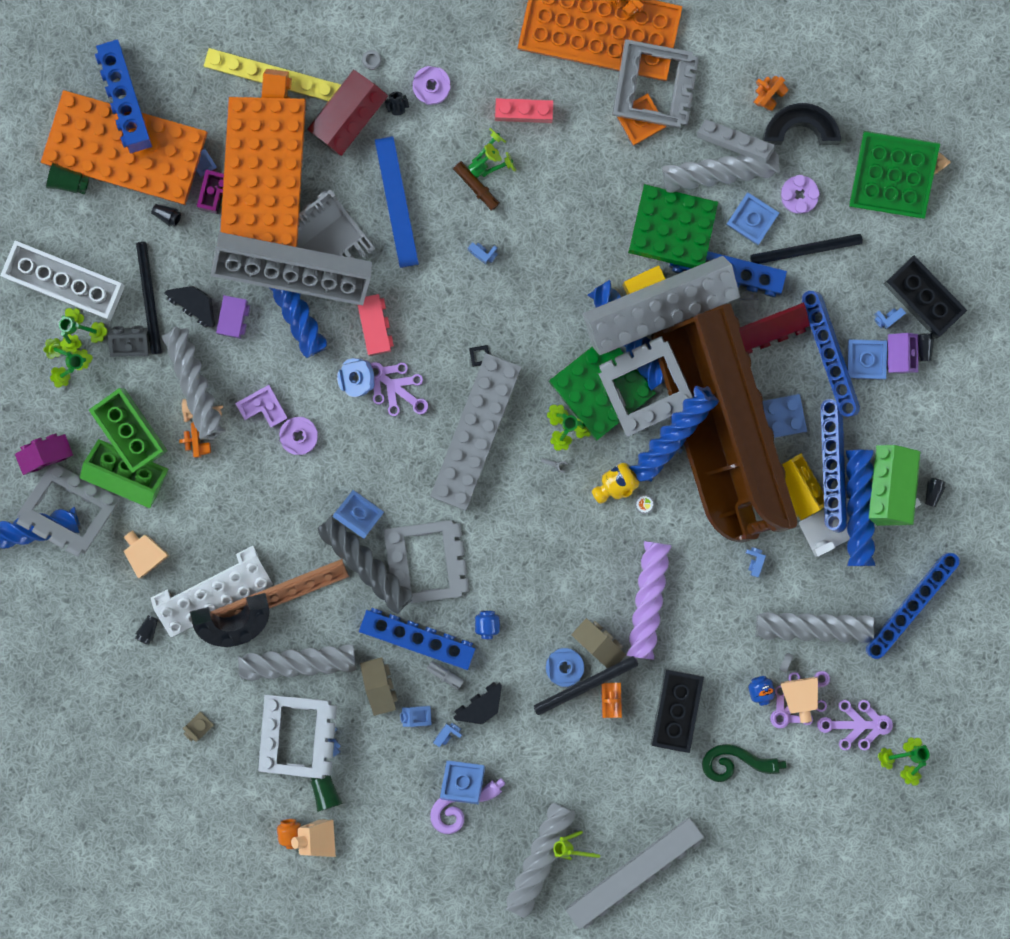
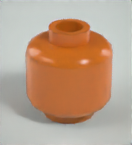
[277,819,301,849]

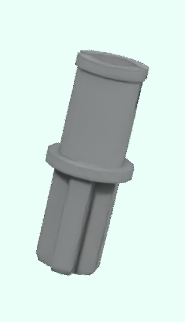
[427,661,464,690]

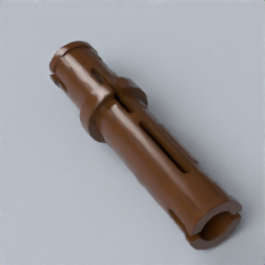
[453,161,500,211]

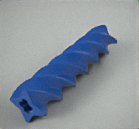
[588,280,665,390]
[270,288,327,358]
[629,386,719,482]
[846,449,876,566]
[0,506,80,549]

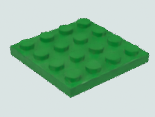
[849,130,940,219]
[628,184,718,268]
[548,347,656,441]

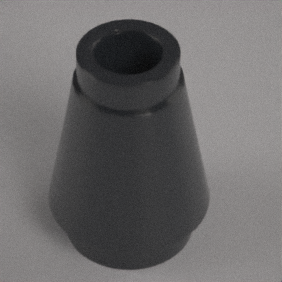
[151,204,181,227]
[918,333,935,361]
[925,477,946,507]
[135,615,158,645]

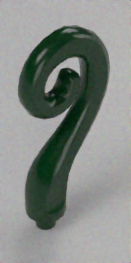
[702,744,786,782]

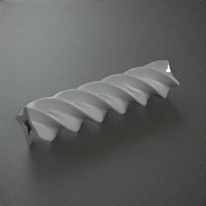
[662,151,780,193]
[162,327,226,440]
[756,612,874,643]
[238,644,356,681]
[505,802,575,918]

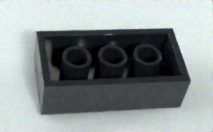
[883,255,968,339]
[650,669,704,753]

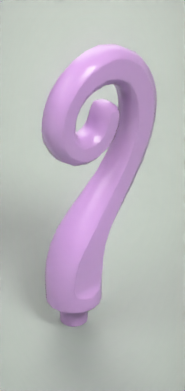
[430,778,506,834]

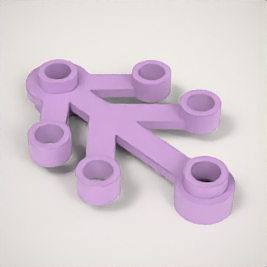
[370,362,428,416]
[770,671,830,728]
[817,700,893,750]

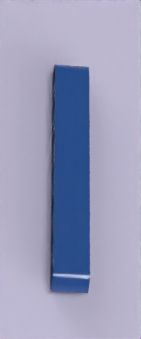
[375,136,419,268]
[802,291,860,417]
[821,399,847,533]
[866,553,959,659]

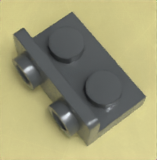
[108,325,149,357]

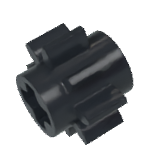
[385,92,409,116]

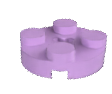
[413,66,450,105]
[781,175,820,214]
[279,417,318,455]

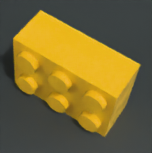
[782,453,824,520]

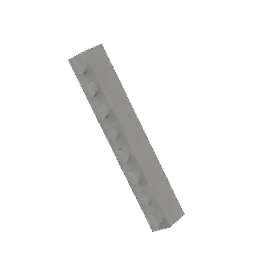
[565,817,704,929]

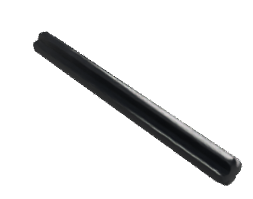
[750,234,863,264]
[136,241,162,355]
[534,656,638,715]

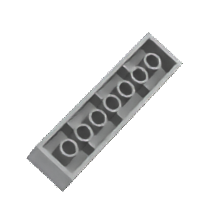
[211,232,372,305]
[582,256,740,355]
[430,353,521,511]

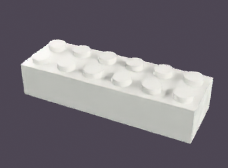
[0,241,125,321]

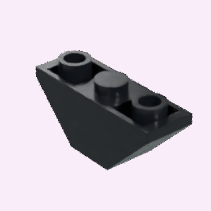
[164,286,215,328]
[453,682,502,724]

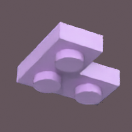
[235,385,288,428]

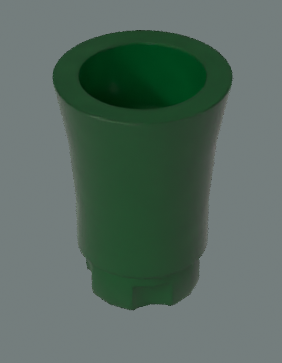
[46,163,90,194]
[310,775,343,812]

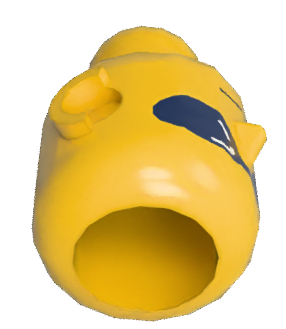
[592,463,639,504]

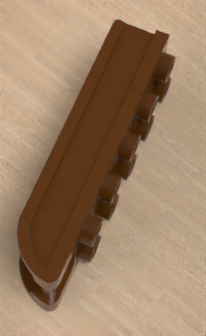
[651,303,797,543]

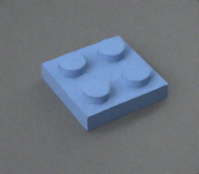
[726,192,779,245]
[847,339,887,380]
[762,394,807,438]
[333,490,384,539]
[440,761,485,805]

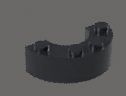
[762,103,841,145]
[190,593,269,648]

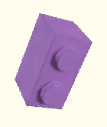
[216,295,250,339]
[887,333,918,374]

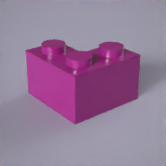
[197,170,224,214]
[15,433,73,475]

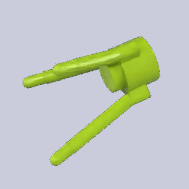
[553,831,600,860]

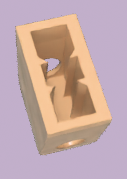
[124,530,169,578]
[781,676,818,723]
[291,819,336,857]

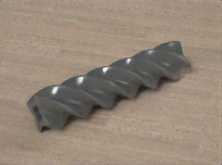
[318,514,413,614]

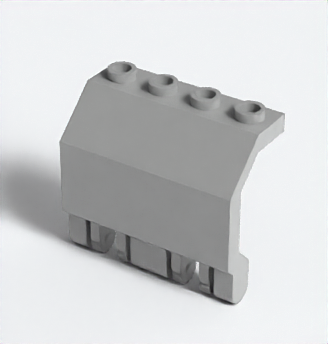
[297,190,375,259]

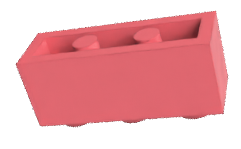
[495,98,553,123]
[357,294,394,356]

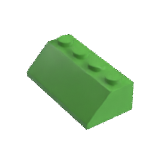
[89,388,168,473]
[80,439,169,508]
[869,445,921,526]

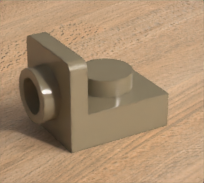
[183,711,214,742]

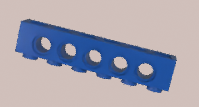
[95,39,152,154]
[669,251,787,297]
[359,608,476,670]

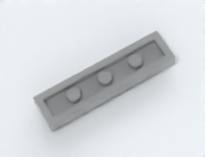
[697,119,775,163]

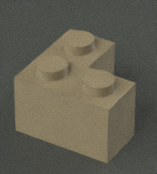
[571,618,626,668]
[360,657,398,716]

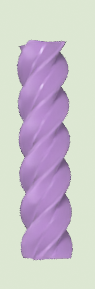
[627,541,672,660]

